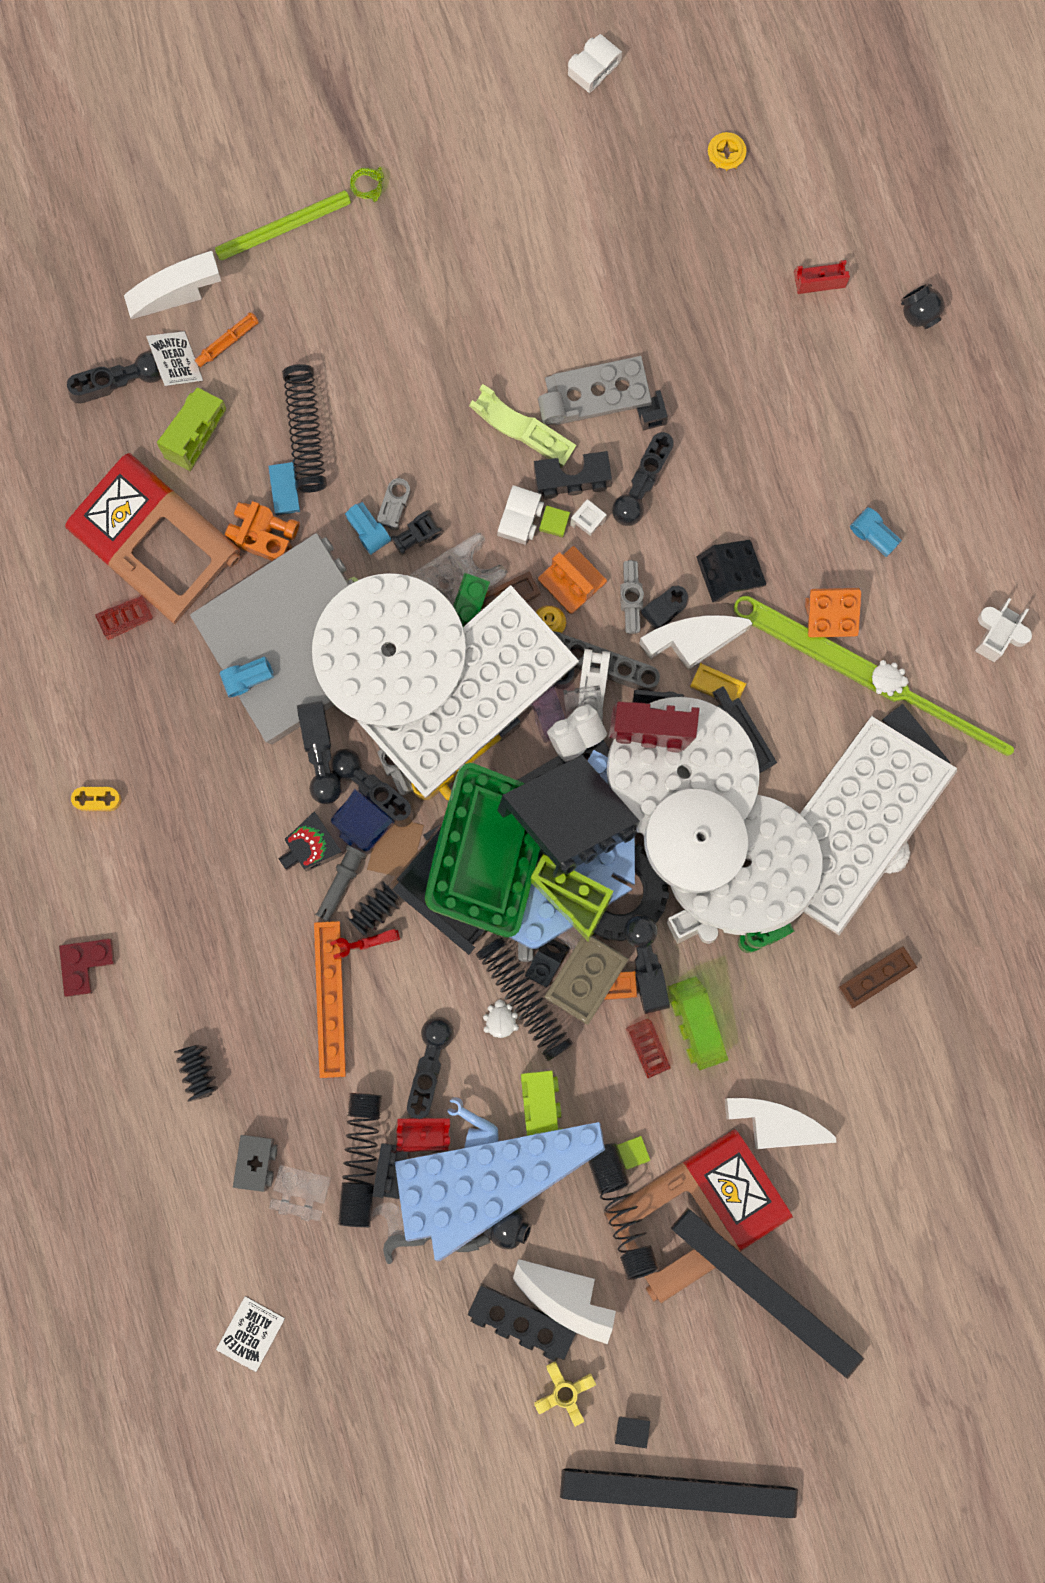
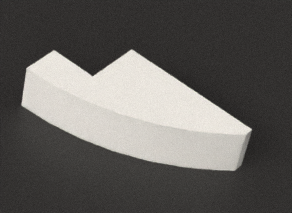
[124,251,221,319]
[639,616,752,670]
[725,1098,836,1149]
[513,1259,616,1344]

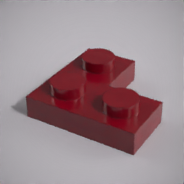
[59,939,115,997]

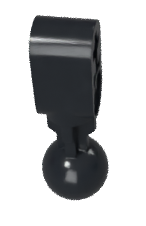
[67,351,161,404]
[612,432,674,526]
[297,701,342,804]
[329,749,414,827]
[624,915,670,1014]
[406,1017,454,1119]

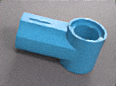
[345,502,391,555]
[850,507,902,557]
[219,656,274,698]

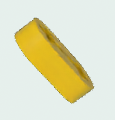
[71,787,121,811]

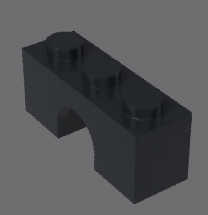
[533,451,612,499]

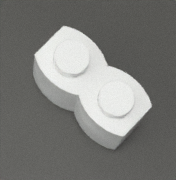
[568,34,622,93]
[497,485,544,545]
[547,704,607,762]

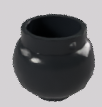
[901,283,945,329]
[483,1208,532,1250]

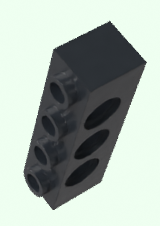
[468,1284,576,1362]

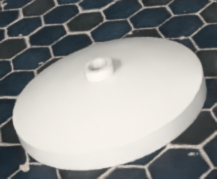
[644,789,748,893]

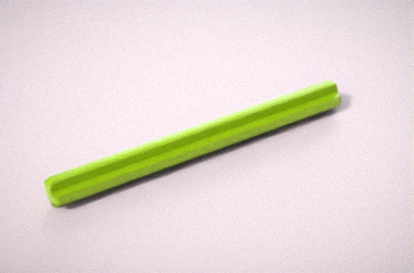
[215,191,351,260]

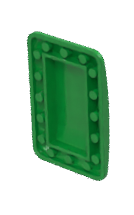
[425,763,540,937]

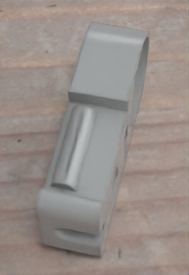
[377,478,410,530]

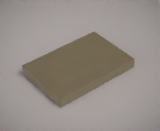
[544,936,629,1025]

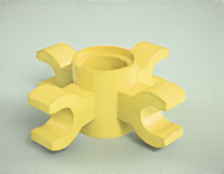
[534,1361,596,1427]

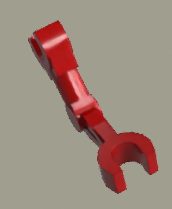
[330,929,401,959]

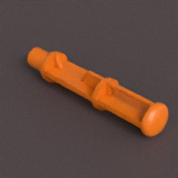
[194,312,259,368]

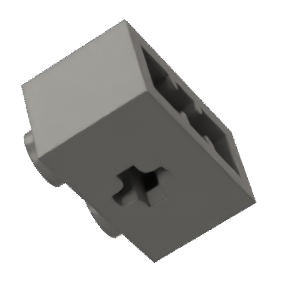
[233,1135,278,1192]

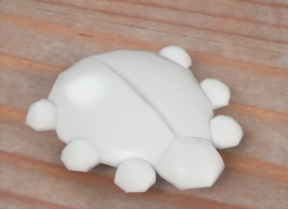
[872,660,909,696]
[483,999,519,1038]

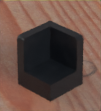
[636,390,668,431]
[614,1416,650,1449]

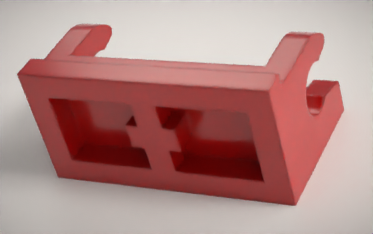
[794,260,850,294]
[396,1118,450,1152]

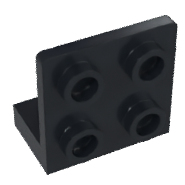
[696,540,766,603]

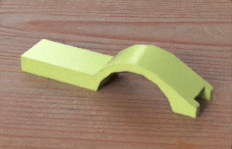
[469,384,576,467]

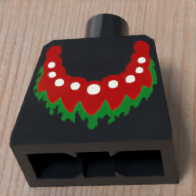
[278,812,344,872]

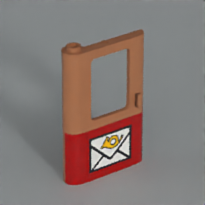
[65,453,241,625]
[604,1129,793,1303]

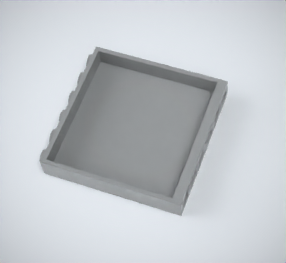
[190,533,396,745]

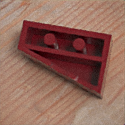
[609,701,700,753]

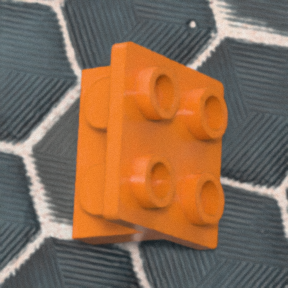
[538,546,607,614]
[805,588,861,637]

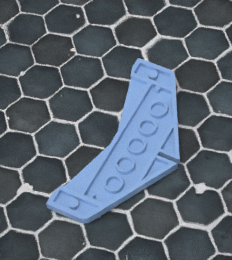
[510,750,635,949]

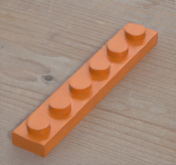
[314,921,346,1078]

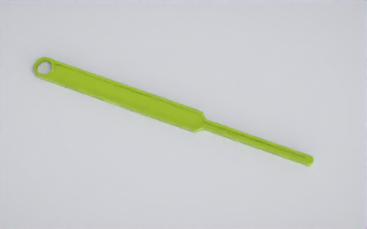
[734,596,1014,756]

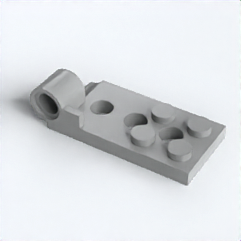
[538,356,652,425]

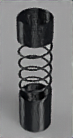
[338,1093,383,1228]
[588,1143,659,1280]

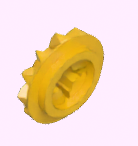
[707,132,746,171]

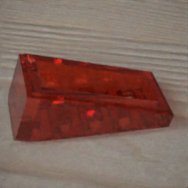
[95,596,154,640]
[625,1019,671,1078]

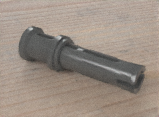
[315,845,367,922]

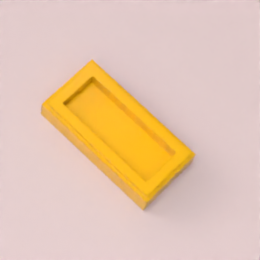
[690,663,747,701]

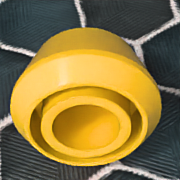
[535,605,566,633]

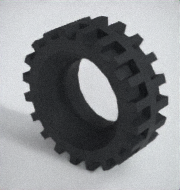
[593,844,669,941]

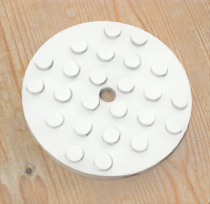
[312,574,466,727]
[607,697,759,842]
[670,795,823,935]

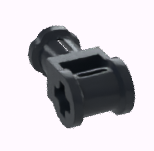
[391,510,444,556]

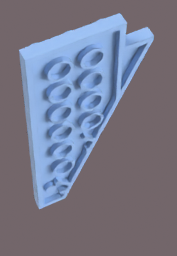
[395,1122,605,1261]

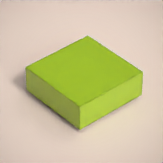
[539,506,570,538]
[617,1136,651,1170]

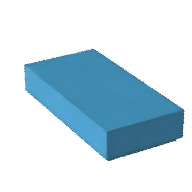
[268,462,300,515]

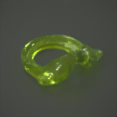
[350,167,384,202]

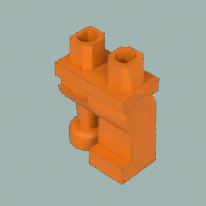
[225,501,300,561]

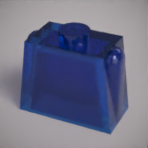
[331,789,394,852]

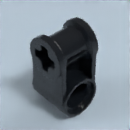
[640,586,688,629]

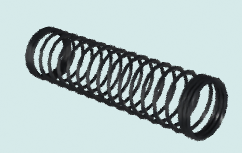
[282,364,327,493]
[476,937,574,1061]

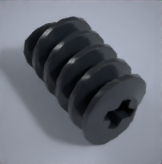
[345,881,400,938]
[174,1045,219,1102]

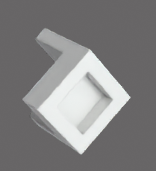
[570,499,607,536]

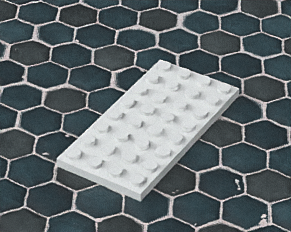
[358,585,579,798]
[800,716,957,935]

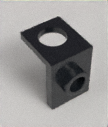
[525,939,568,988]

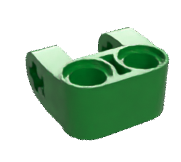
[737,923,795,953]

